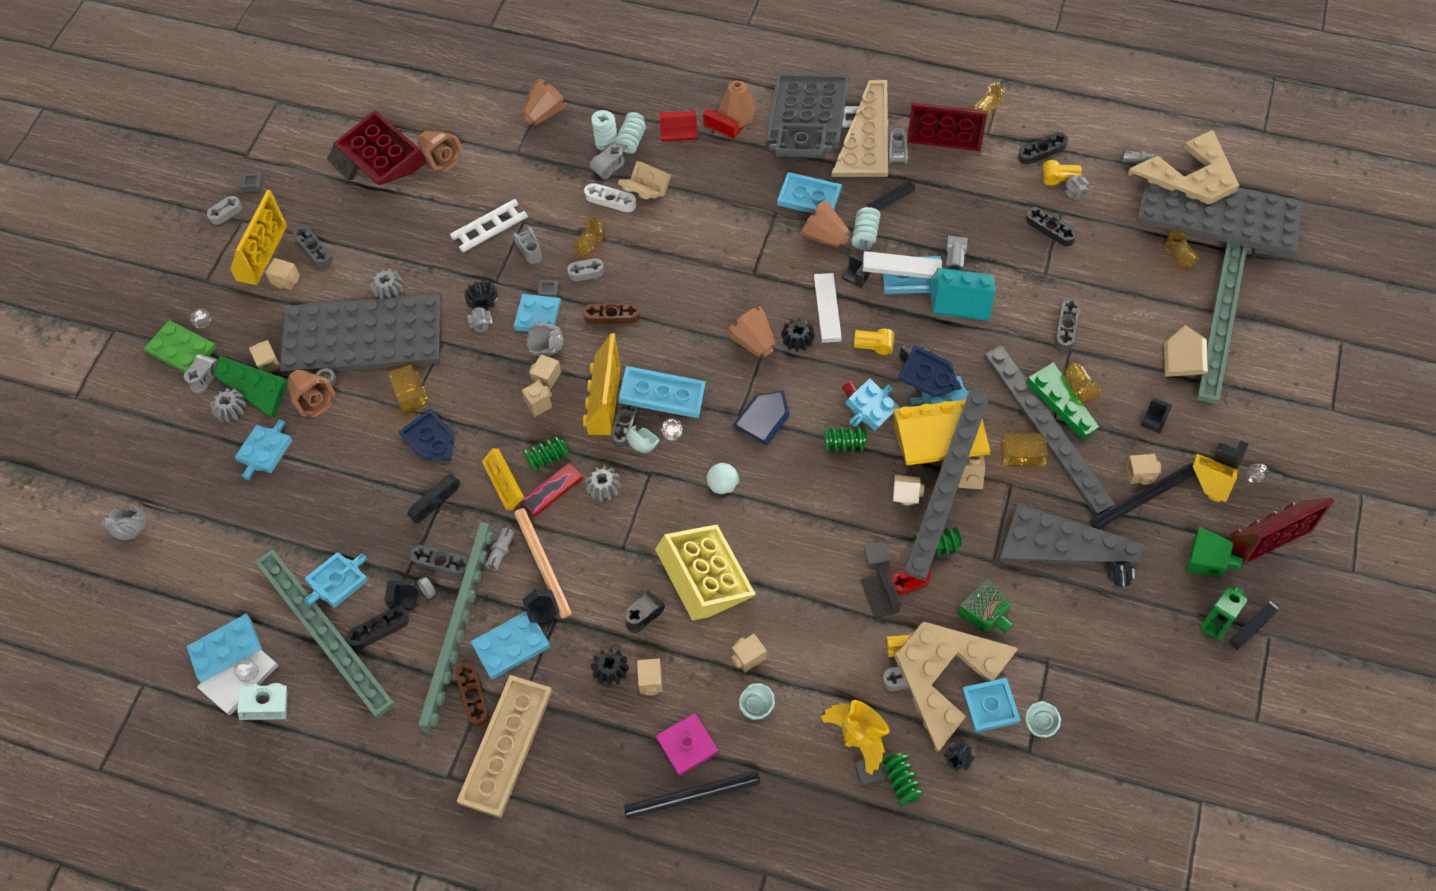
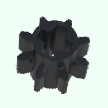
[1107,561,1136,587]
[944,741,975,772]

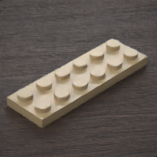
[456,675,553,818]

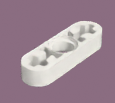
[584,183,636,212]

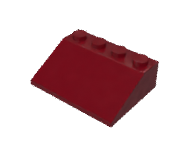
[907,102,988,152]
[333,110,426,185]
[1229,498,1334,566]

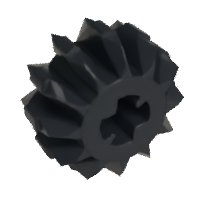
[464,279,498,310]
[781,318,815,352]
[591,647,629,687]

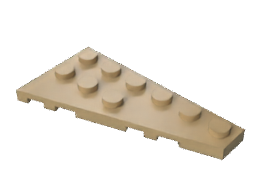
[832,80,888,177]

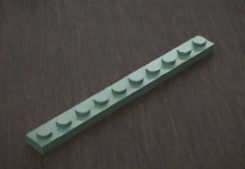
[1197,242,1247,405]
[418,522,494,734]
[255,549,395,719]

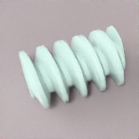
[591,110,617,151]
[615,112,646,154]
[852,207,881,250]

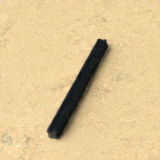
[1090,463,1196,529]
[624,771,760,819]

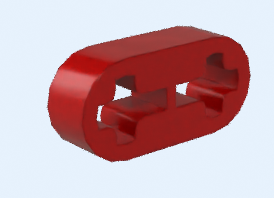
[890,571,931,595]

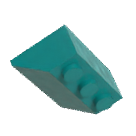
[929,268,996,321]

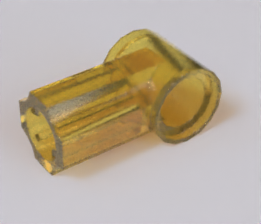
[973,83,1005,117]
[573,218,605,257]
[1164,229,1200,270]
[1064,362,1101,403]

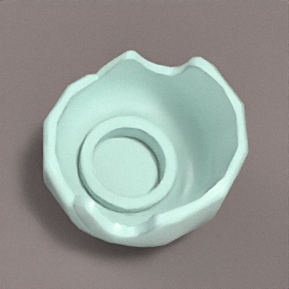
[627,426,660,453]
[706,463,739,494]
[739,683,775,720]
[1025,701,1061,738]

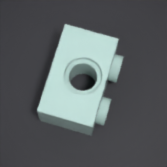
[238,683,288,720]

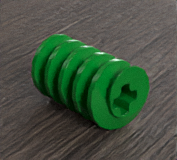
[824,425,867,452]
[522,434,569,472]
[914,526,962,557]
[881,753,924,807]

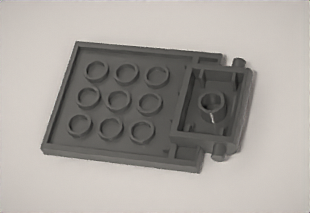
[766,73,849,158]

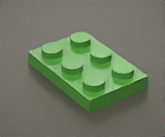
[144,320,217,373]

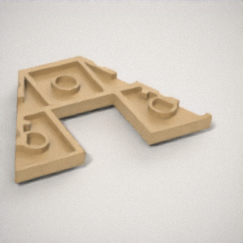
[1128,130,1239,205]
[894,622,1018,752]

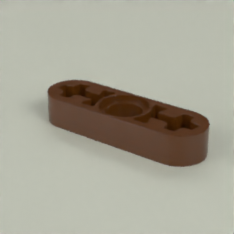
[583,303,640,324]
[455,663,489,727]

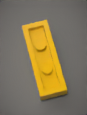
[482,448,524,510]

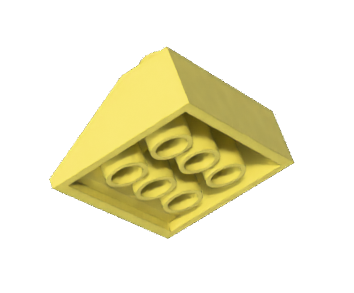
[655,525,756,621]

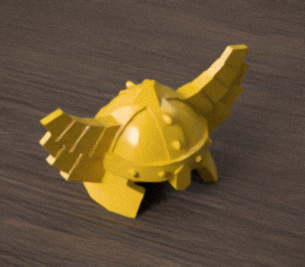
[821,700,890,775]

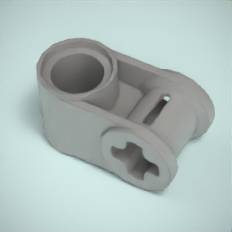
[888,128,908,164]
[590,144,625,179]
[513,227,543,264]
[184,354,218,394]

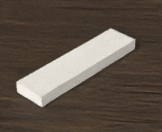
[862,251,942,279]
[814,273,842,343]

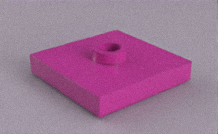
[656,713,719,776]

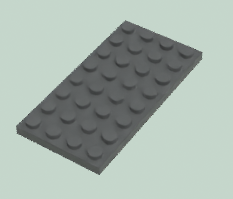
[1137,176,1302,257]
[280,294,442,375]

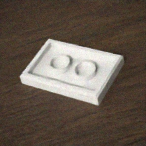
[197,650,278,716]

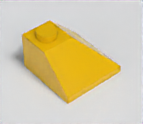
[1193,454,1238,502]

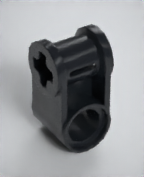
[625,591,665,633]

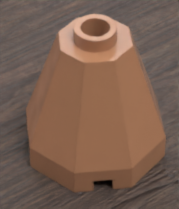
[522,79,567,125]
[718,80,756,128]
[417,131,463,172]
[801,200,850,248]
[726,306,776,357]
[287,370,336,417]

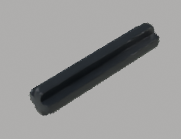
[866,181,916,211]

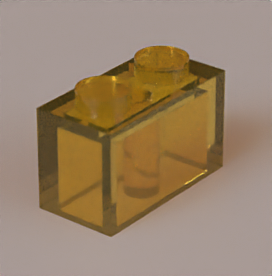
[388,364,428,414]
[1000,433,1048,467]

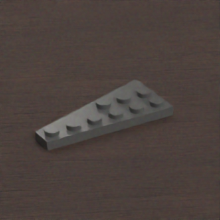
[999,504,1144,566]

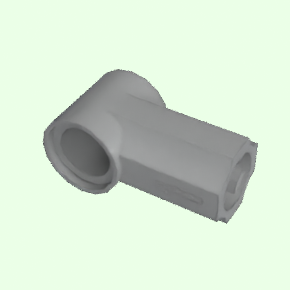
[946,236,968,271]

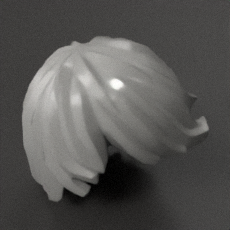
[526,323,564,357]
[100,506,146,540]

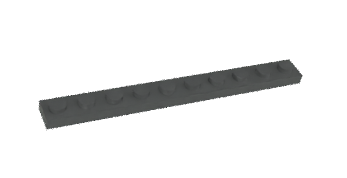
[984,346,1116,516]
[904,388,990,581]

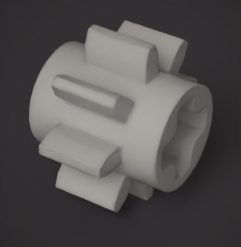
[1065,176,1089,199]
[467,307,493,332]

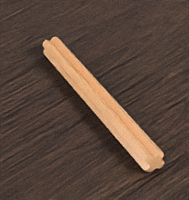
[515,508,571,618]

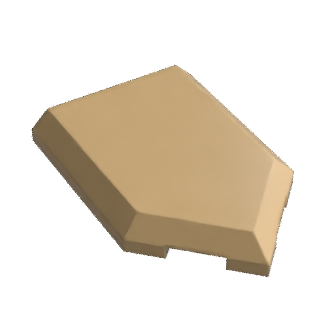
[1164,325,1208,377]

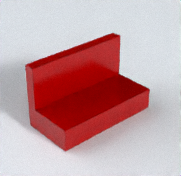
[703,108,744,139]
[659,110,697,142]

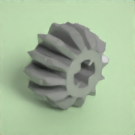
[370,268,403,299]
[210,388,247,423]
[585,465,621,502]

